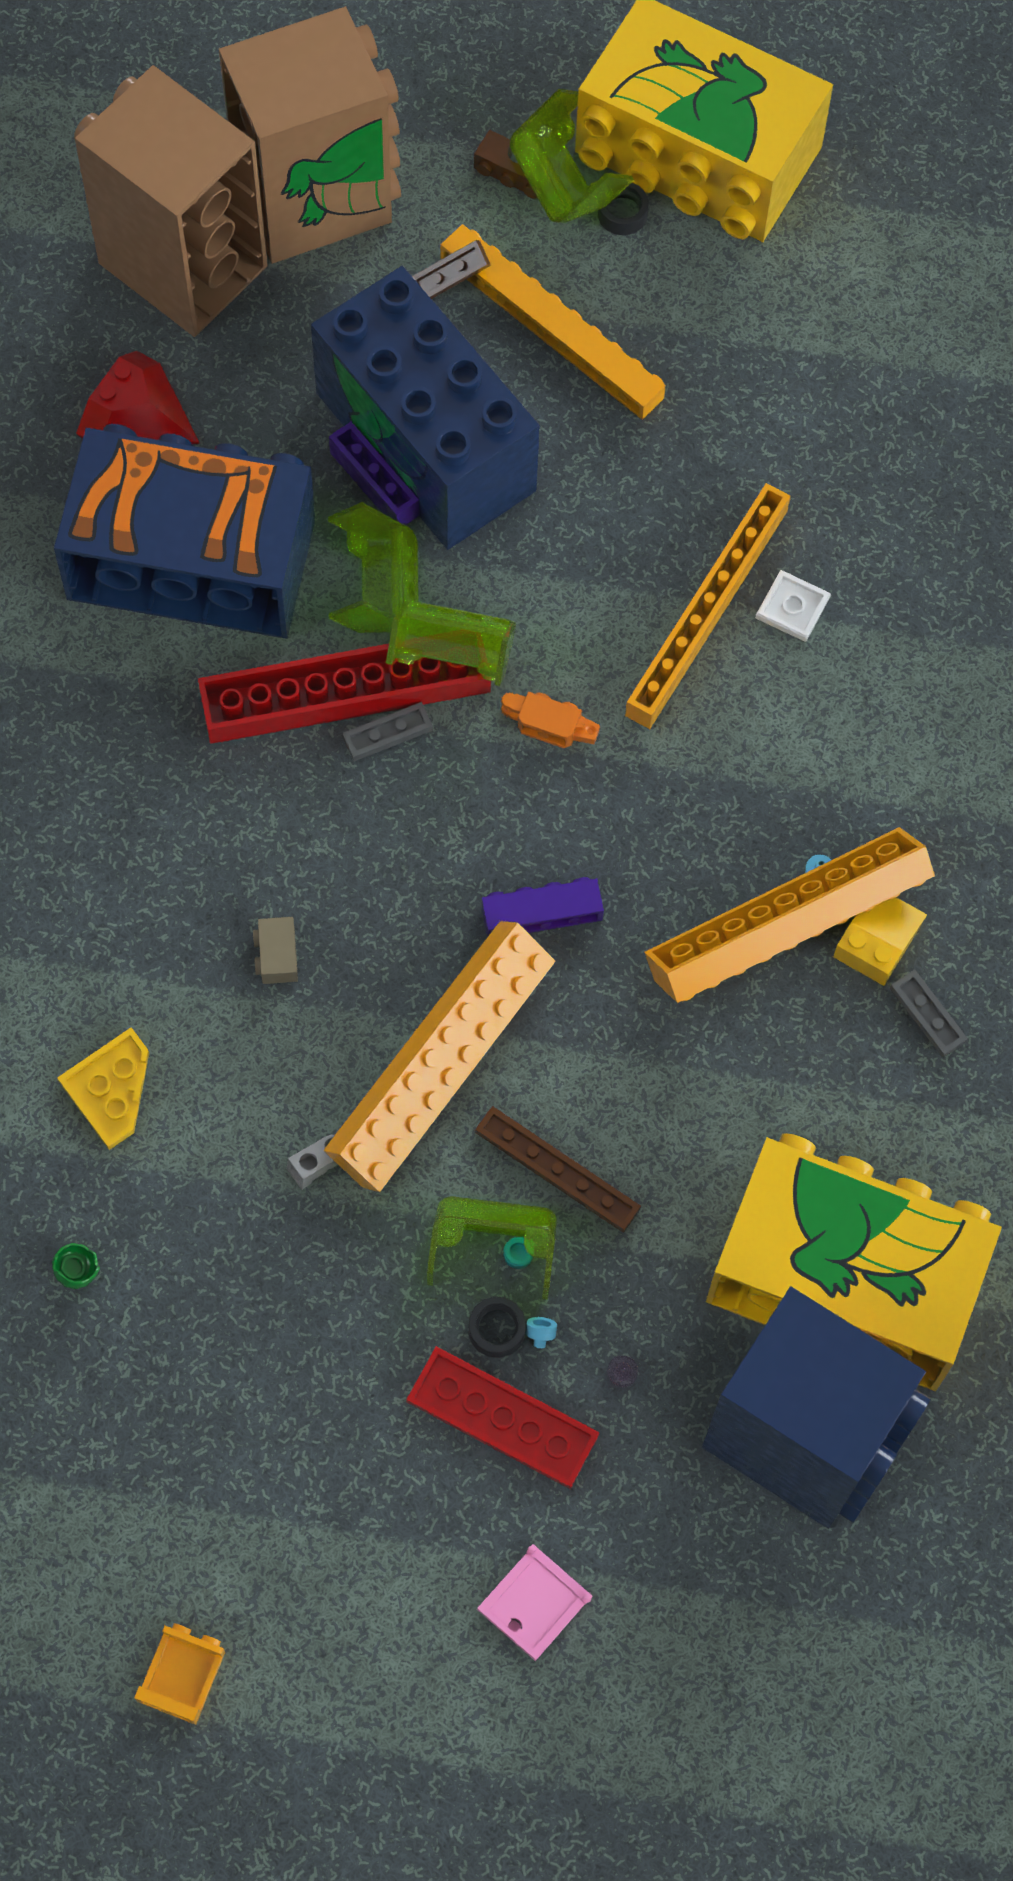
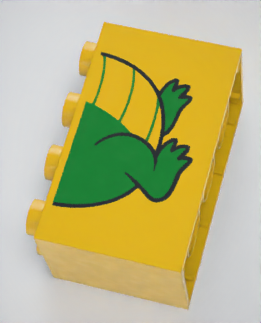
[575,0,833,242]
[706,1133,1002,1392]

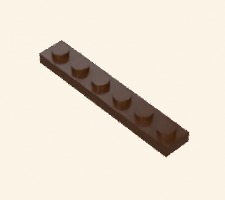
[475,1106,641,1233]

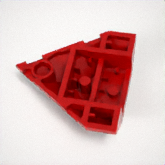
[76,351,199,444]

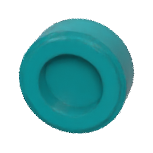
[503,1237,534,1269]

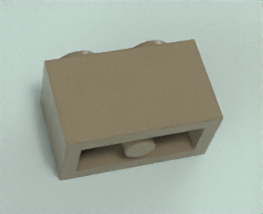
[253,917,298,984]

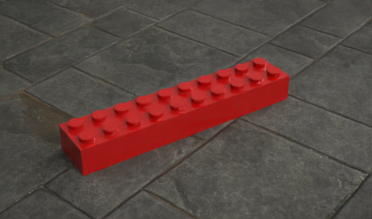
[198,627,491,744]

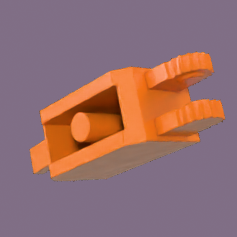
[501,691,600,748]

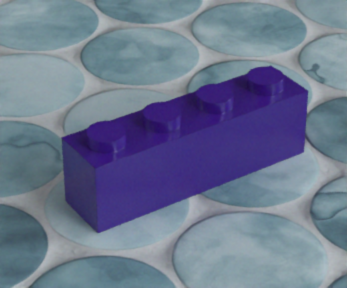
[329,422,419,531]
[482,877,604,937]

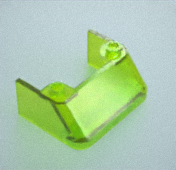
[510,89,634,223]
[328,502,419,633]
[386,601,516,686]
[427,1196,557,1300]

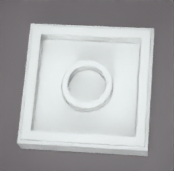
[755,570,831,642]

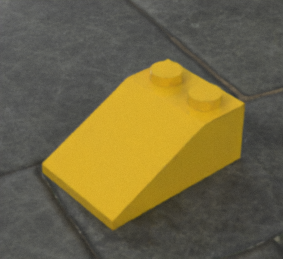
[833,897,927,986]

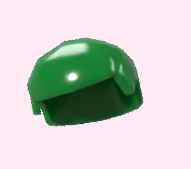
[52,1243,100,1289]

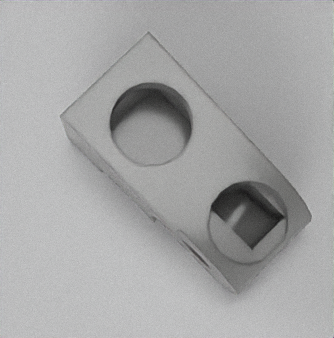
[287,1134,338,1190]

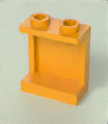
[134,1623,225,1725]

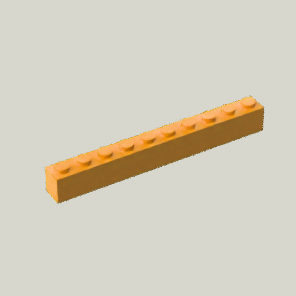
[440,224,666,420]
[625,483,790,729]

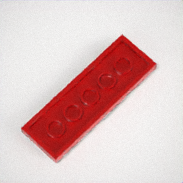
[406,1346,600,1490]

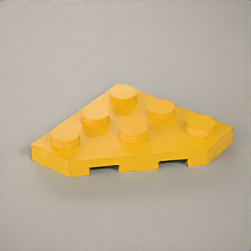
[57,1027,149,1150]

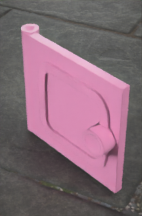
[477,1544,593,1661]

